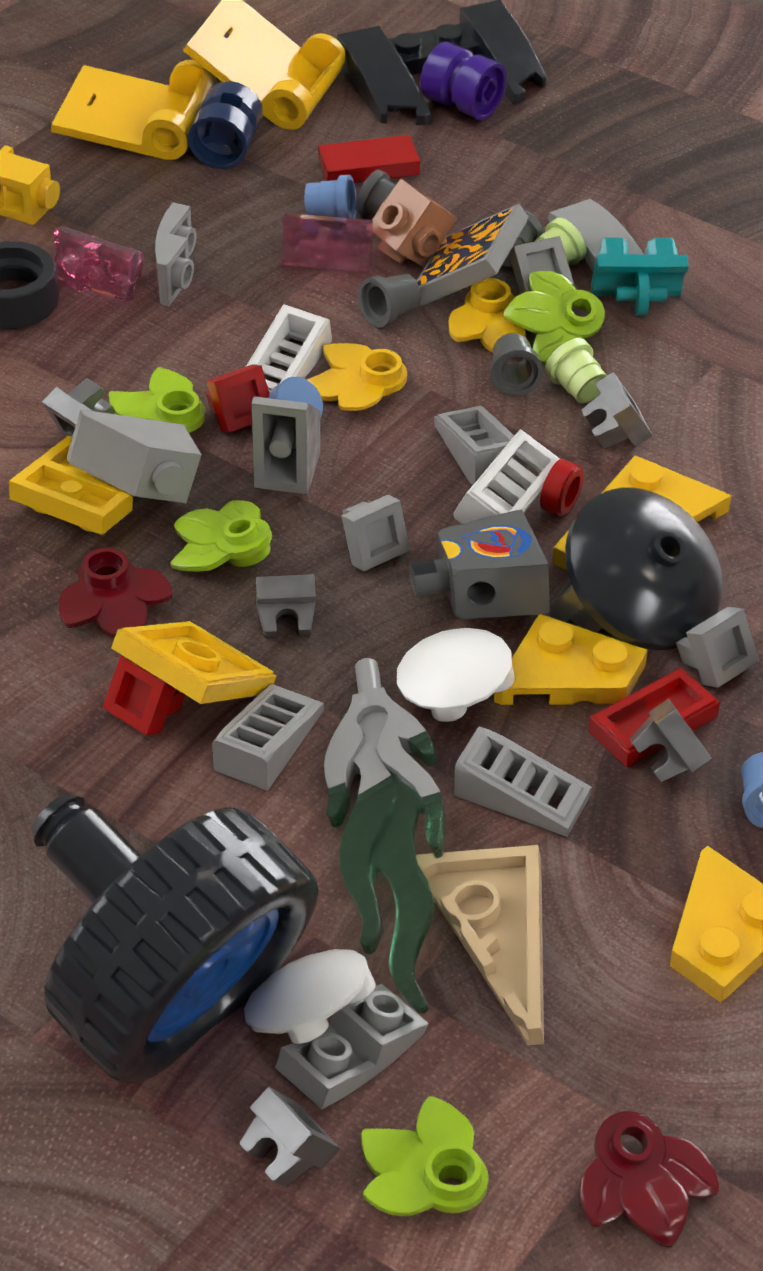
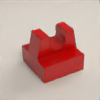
[205,364,269,433]
[102,655,186,736]

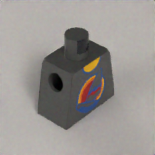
[409,509,550,619]

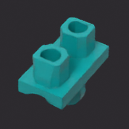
[591,237,689,316]

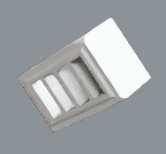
[246,304,332,394]
[453,429,559,524]

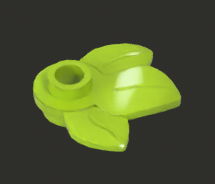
[503,271,605,364]
[108,367,206,433]
[170,500,272,572]
[361,1096,488,1216]

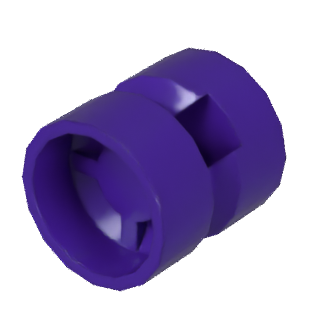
[420,42,507,120]

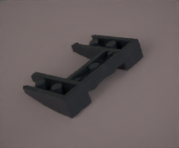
[337,0,547,125]

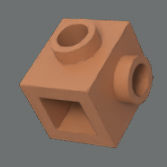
[367,178,458,267]

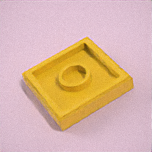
[111,621,277,704]

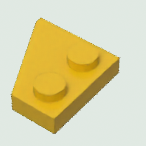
[9,435,133,535]
[494,614,648,705]
[670,845,763,1003]

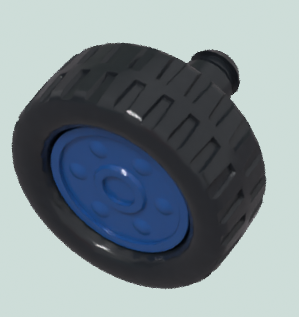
[32,794,319,1084]

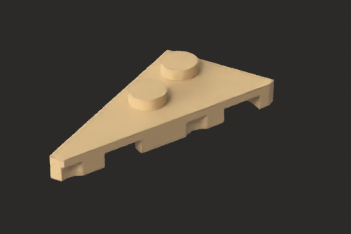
[416,845,544,1045]

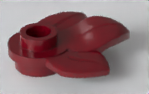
[59,548,173,638]
[579,1111,719,1248]

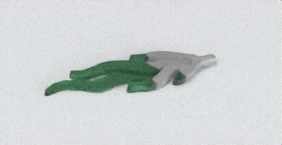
[324,658,447,1014]

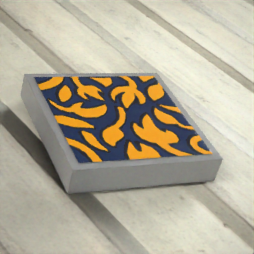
[417,204,528,306]

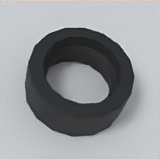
[0,241,59,329]

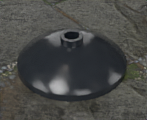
[565,488,723,650]

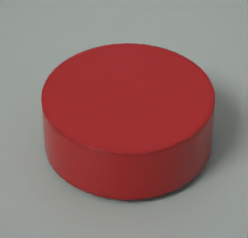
[540,458,584,517]

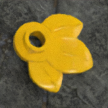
[448,278,526,353]
[307,343,407,411]

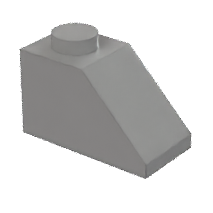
[251,396,320,495]
[66,409,201,503]

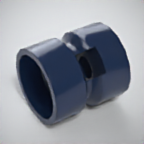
[188,81,263,169]

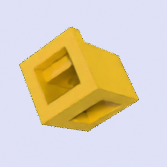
[0,146,60,225]

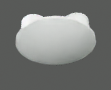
[397,628,515,722]
[244,949,376,1044]

